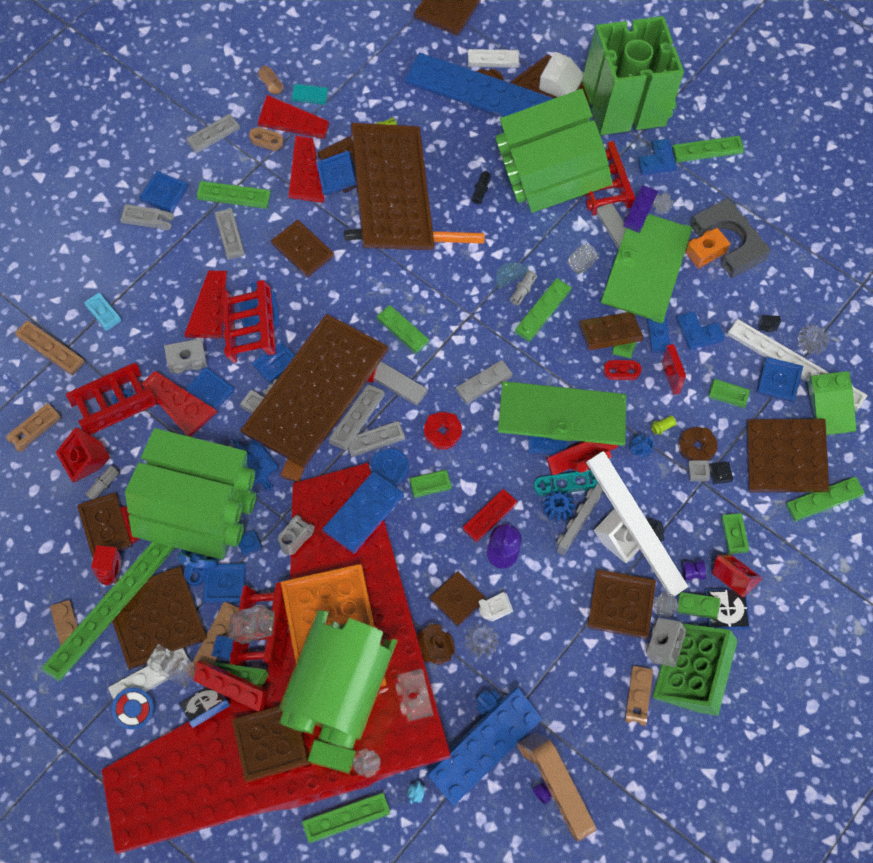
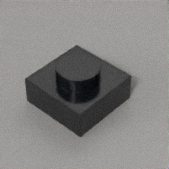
[758,315,781,332]
[709,462,733,485]
[646,518,665,542]

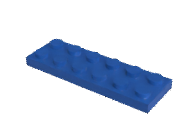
[425,687,542,806]

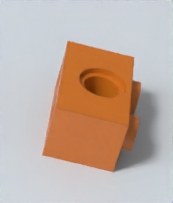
[686,228,730,269]

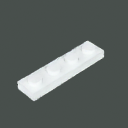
[108,648,191,699]

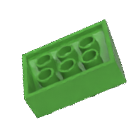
[653,624,738,716]

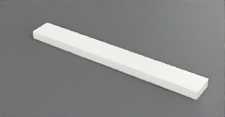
[727,319,868,412]
[586,451,688,598]

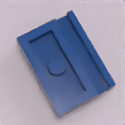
[252,341,295,384]

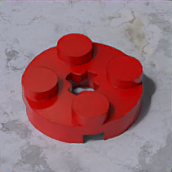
[424,412,462,450]

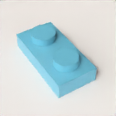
[84,293,121,331]

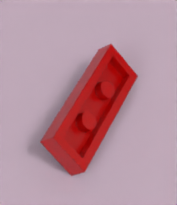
[462,489,518,543]

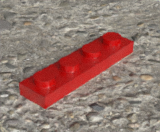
[193,660,268,712]

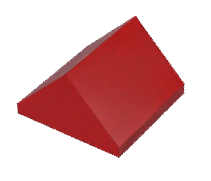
[712,554,763,598]

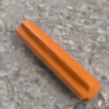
[433,231,485,244]

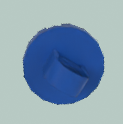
[177,550,218,587]

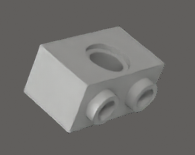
[164,338,207,374]
[646,618,687,667]

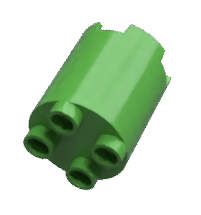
[279,610,397,749]

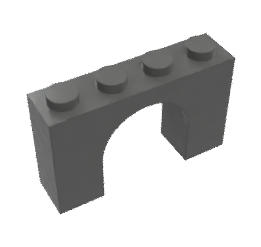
[690,198,771,278]

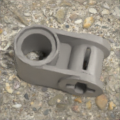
[278,515,314,555]

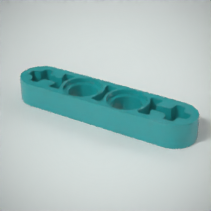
[534,470,599,496]

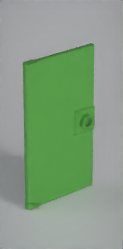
[601,214,693,323]
[498,381,627,446]

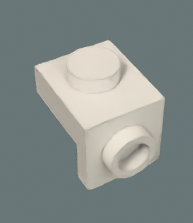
[479,592,514,622]

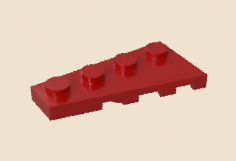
[258,95,330,139]
[288,135,324,203]
[184,270,227,339]
[141,371,218,437]

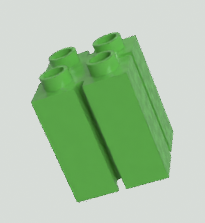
[582,16,684,135]
[495,89,613,213]
[125,428,256,560]

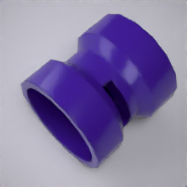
[682,560,706,581]
[532,779,552,805]

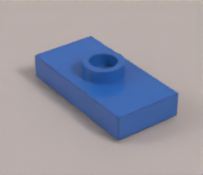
[647,317,670,353]

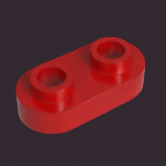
[603,360,642,380]

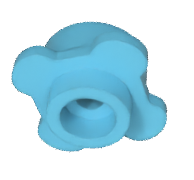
[407,781,425,804]

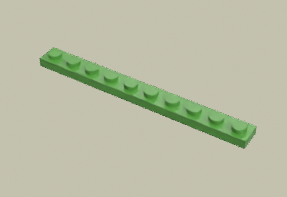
[42,542,175,682]

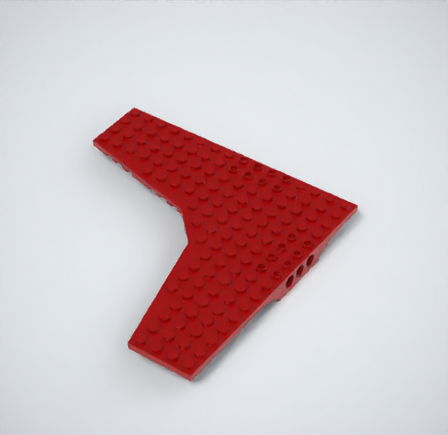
[101,463,451,854]

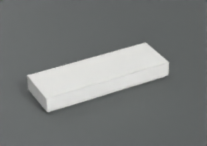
[468,49,519,68]

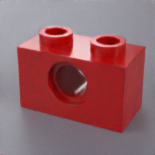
[91,545,123,585]

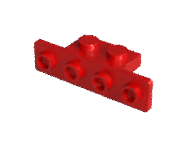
[547,441,618,475]

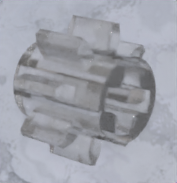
[652,192,674,215]
[653,593,679,617]
[353,749,380,778]

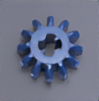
[542,489,575,523]

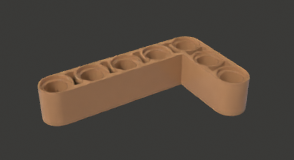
[517,732,596,842]

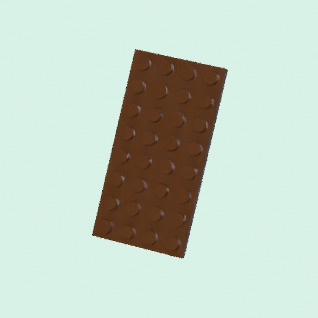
[350,122,435,250]
[240,314,389,468]

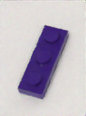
[623,185,659,233]

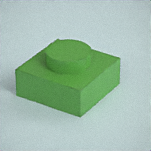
[613,342,637,359]

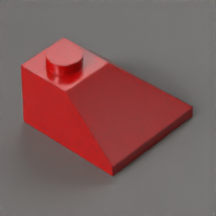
[56,428,110,483]

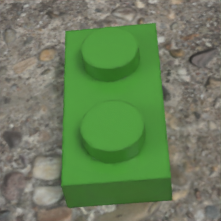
[721,513,749,554]
[677,592,721,620]

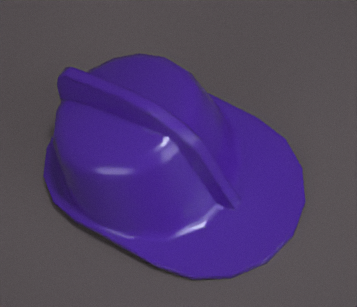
[487,523,522,569]

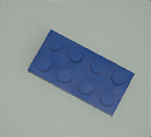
[323,472,404,554]

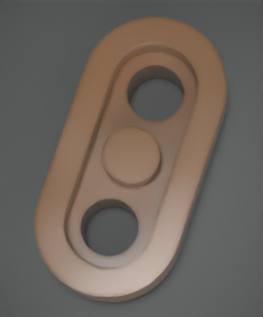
[258,65,284,94]
[249,127,283,151]

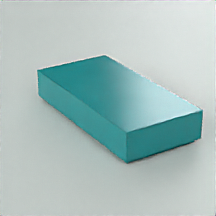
[292,84,328,105]

